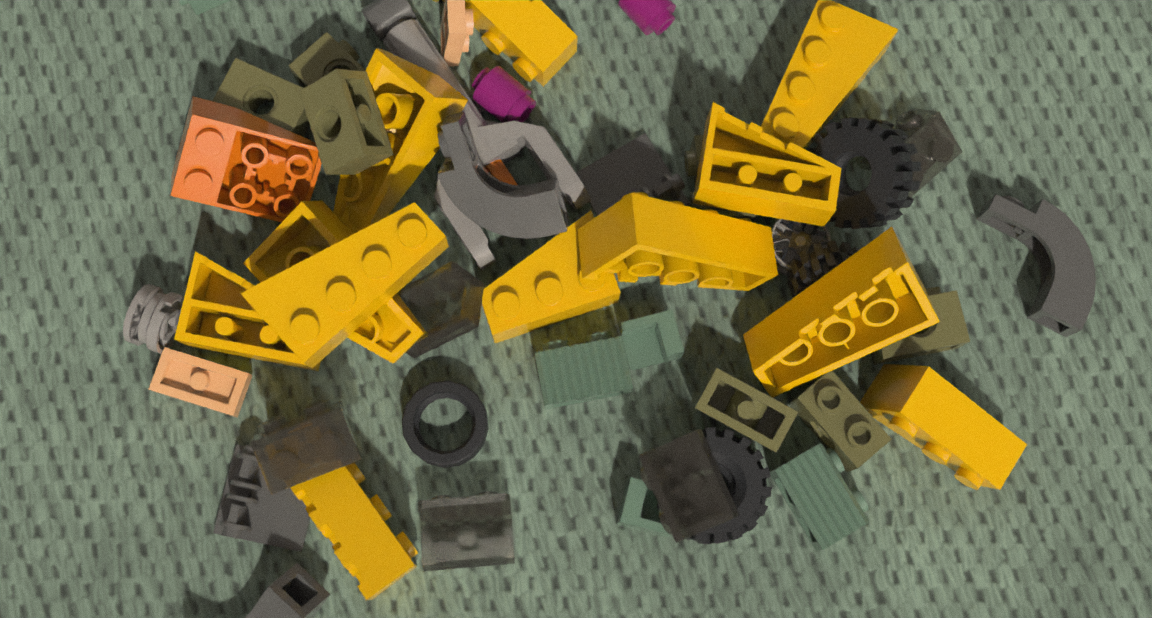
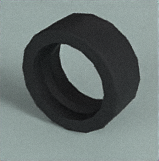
[402,380,489,468]

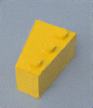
[693,102,841,226]
[478,210,621,343]
[174,251,321,371]
[860,364,1027,490]

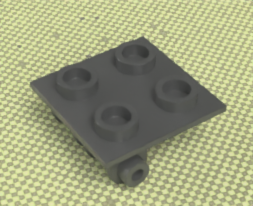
[576,133,690,216]
[213,444,310,552]

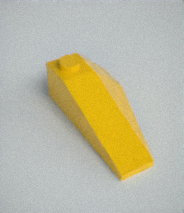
[333,48,468,234]
[243,201,426,363]

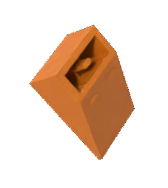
[170,96,322,222]

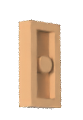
[440,0,474,67]
[149,347,252,418]

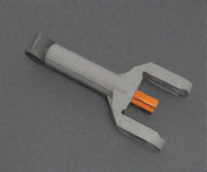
[361,0,591,271]

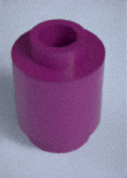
[618,0,676,35]
[472,66,536,123]

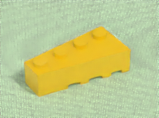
[433,0,578,86]
[761,0,899,149]
[578,192,778,291]
[240,202,449,368]
[743,227,940,398]
[263,416,418,600]

